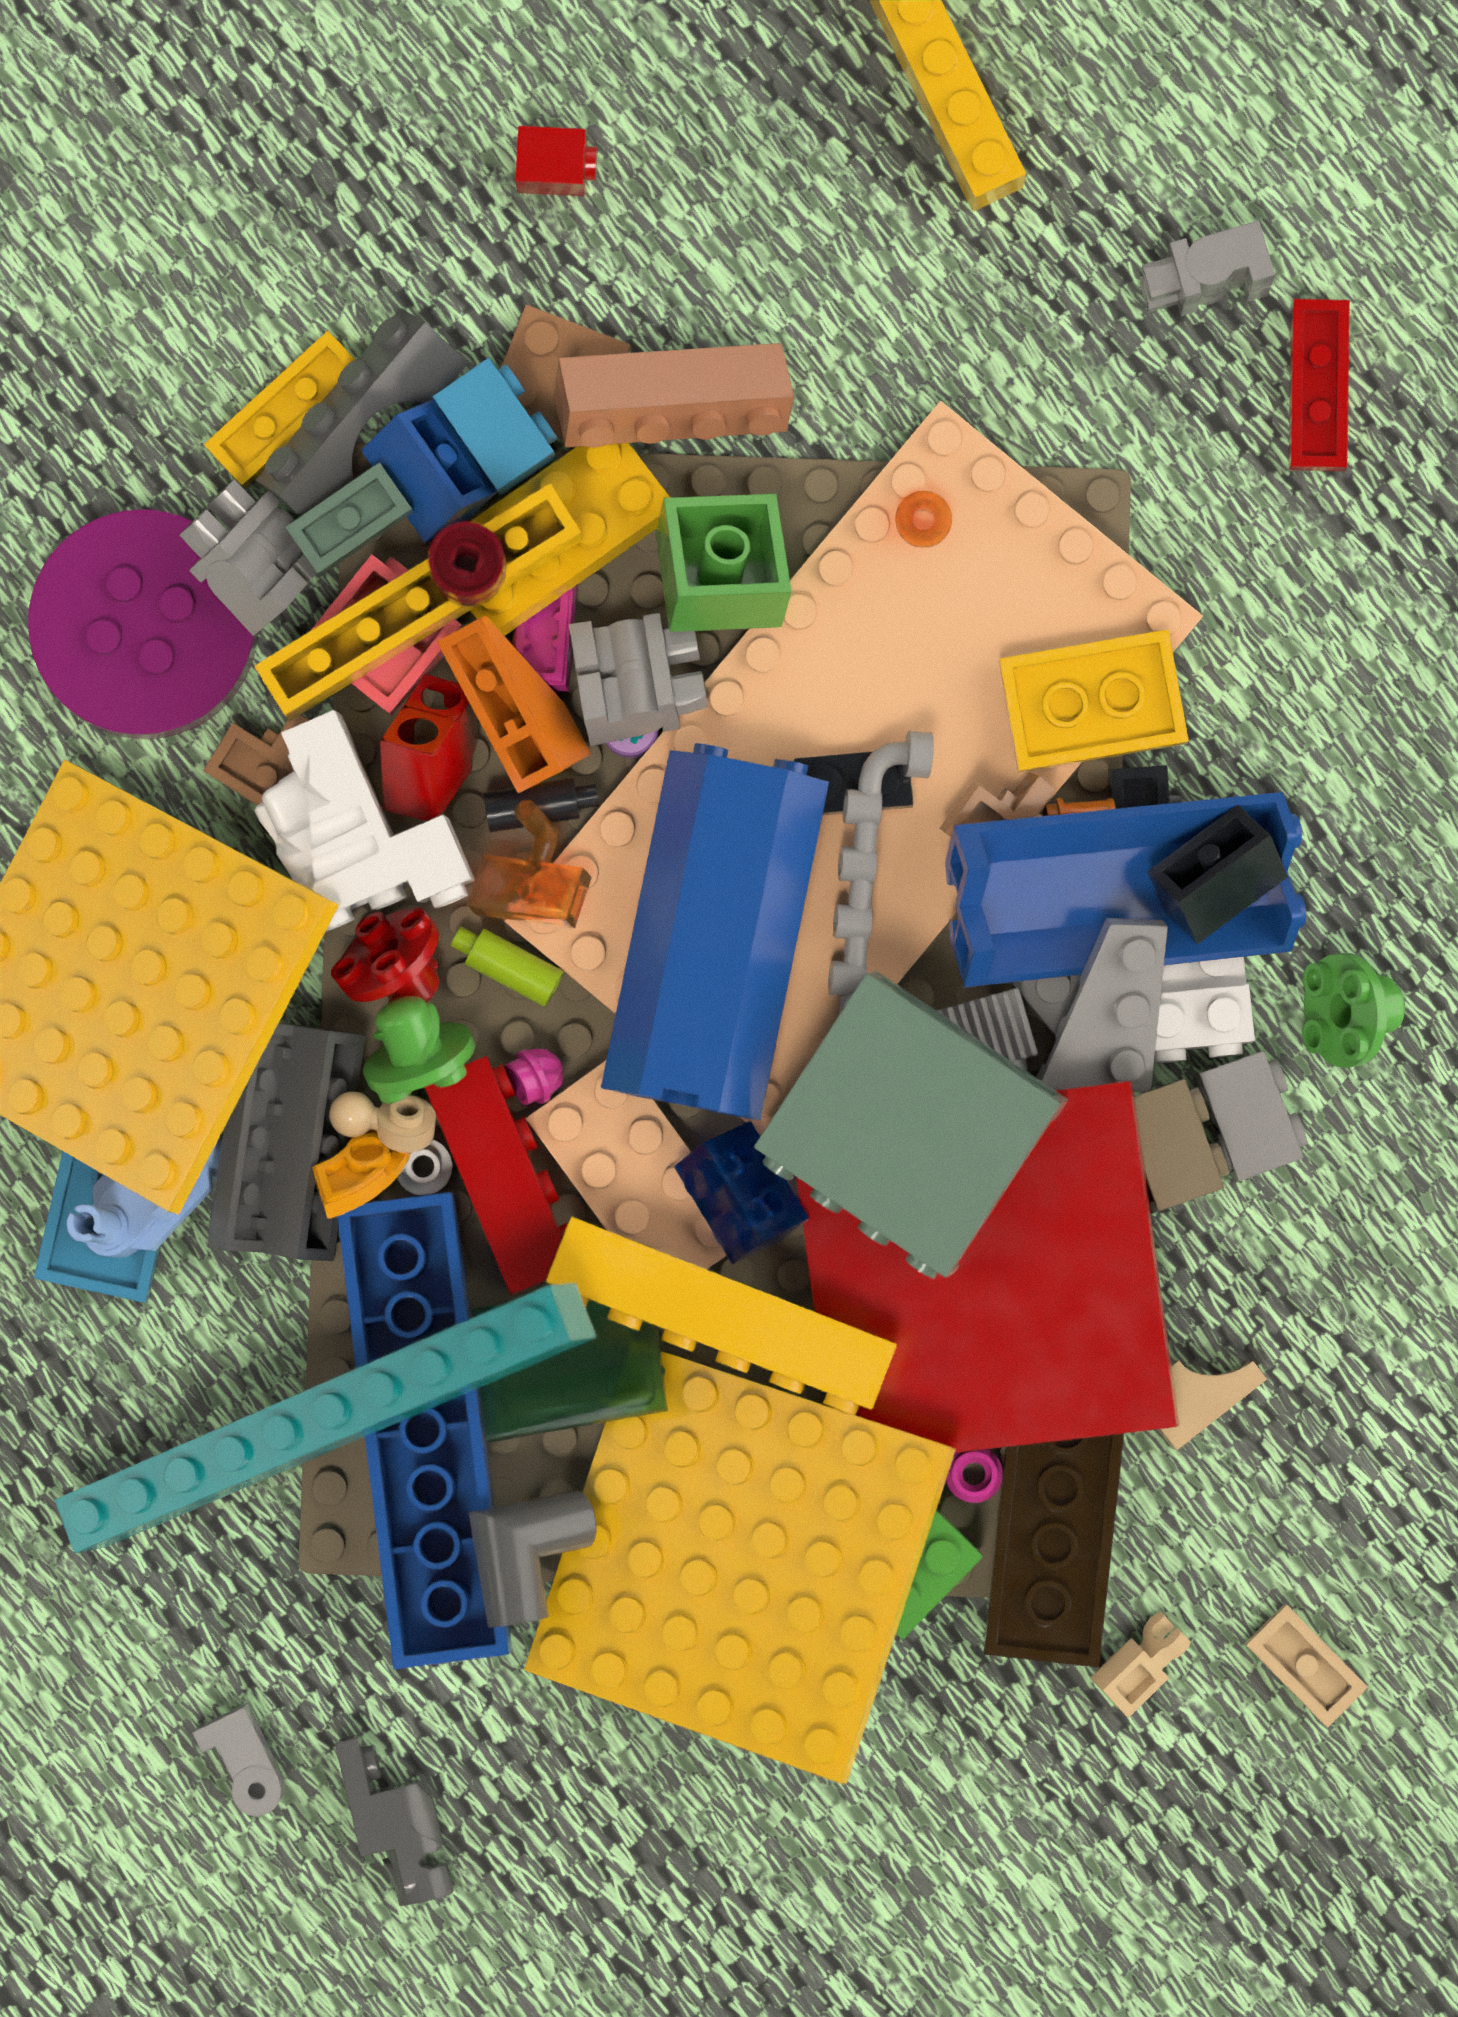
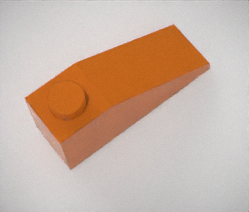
[437,615,591,794]

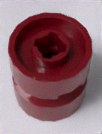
[428,521,507,607]

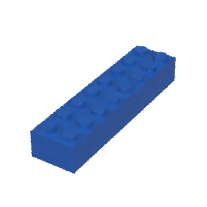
[337,1192,512,1670]

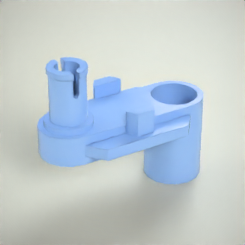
[67,1129,224,1258]

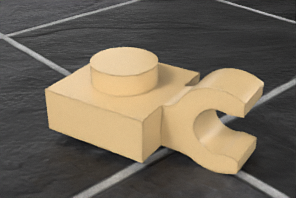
[1090,1612,1191,1718]

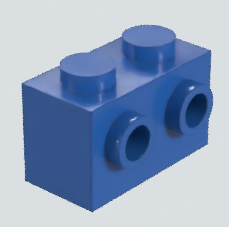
[361,399,497,543]

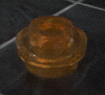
[895,491,952,548]

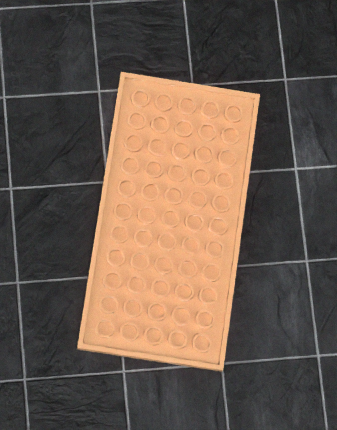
[505,401,1203,1135]

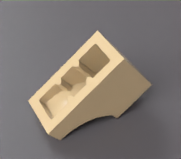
[1158,1360,1267,1450]

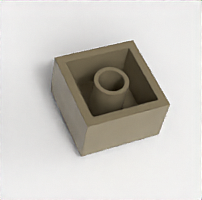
[1134,1079,1229,1214]

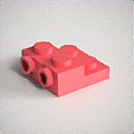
[311,554,462,716]

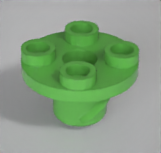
[1302,953,1405,1068]
[363,996,475,1103]

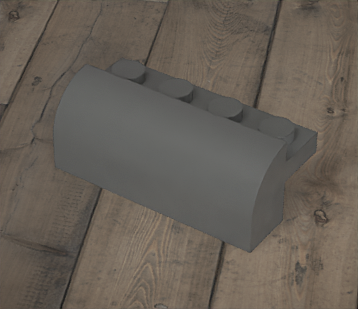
[207,1022,366,1261]

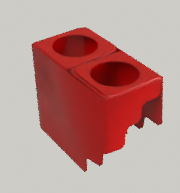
[380,674,478,821]

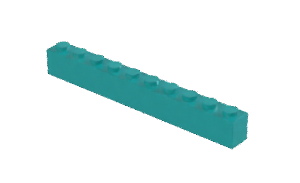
[54,1283,597,1553]

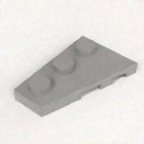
[1036,918,1168,1092]

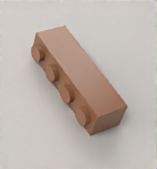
[554,343,794,448]

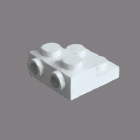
[1154,957,1255,1064]

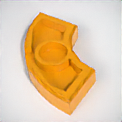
[312,1129,412,1219]

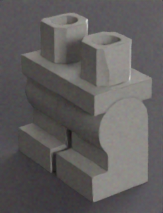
[1139,220,1275,316]
[179,480,317,636]
[569,613,708,746]

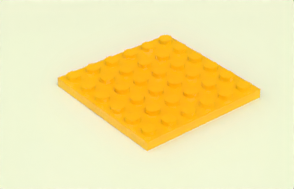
[0,759,339,1215]
[524,1341,956,1784]

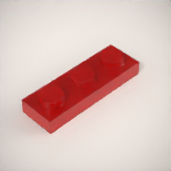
[1288,299,1350,472]

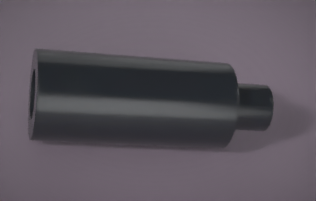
[483,778,599,833]

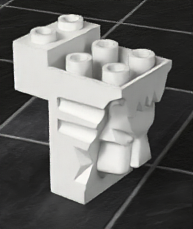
[255,710,476,932]

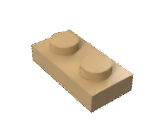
[1244,1604,1368,1728]

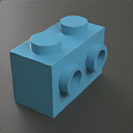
[432,358,558,496]

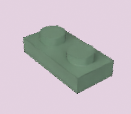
[285,462,413,577]

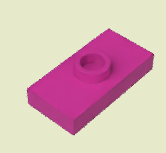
[513,585,577,691]

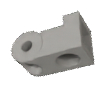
[192,1703,285,1816]

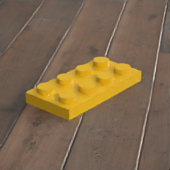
[427,443,670,636]

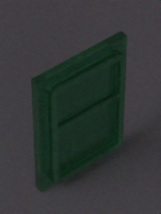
[472,1299,668,1443]

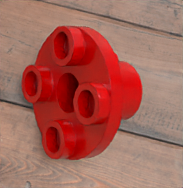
[331,907,439,1003]

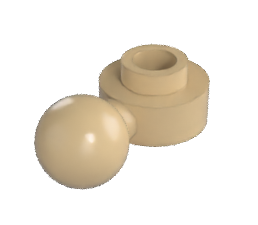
[330,1091,436,1153]

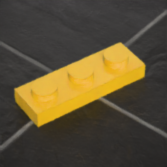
[204,331,356,489]

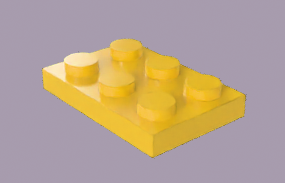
[998,629,1189,773]

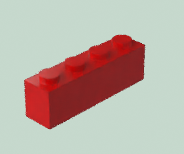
[425,1056,569,1296]

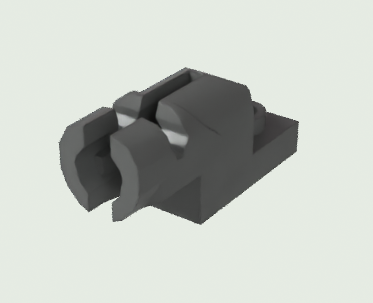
[335,1734,454,1906]

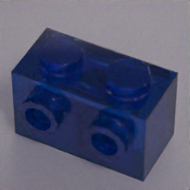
[674,1121,809,1265]

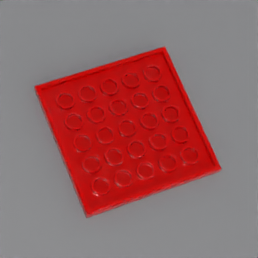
[796,1080,1179,1453]

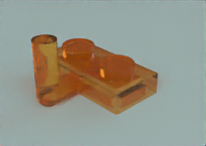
[466,800,592,929]

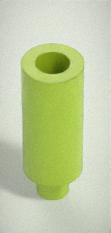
[451,926,565,1008]

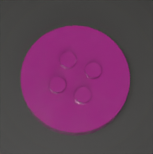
[28,509,258,739]

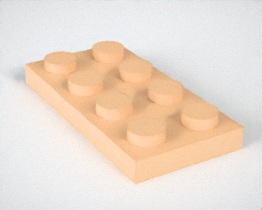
[526,1061,752,1270]

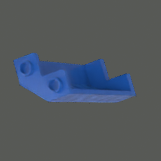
[601,743,829,1121]
[945,792,1306,987]

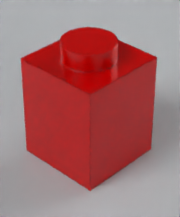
[515,126,598,196]

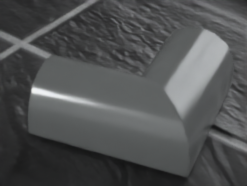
[469,1491,596,1627]

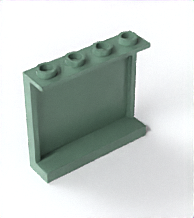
[754,971,1068,1278]

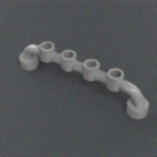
[828,731,934,1014]

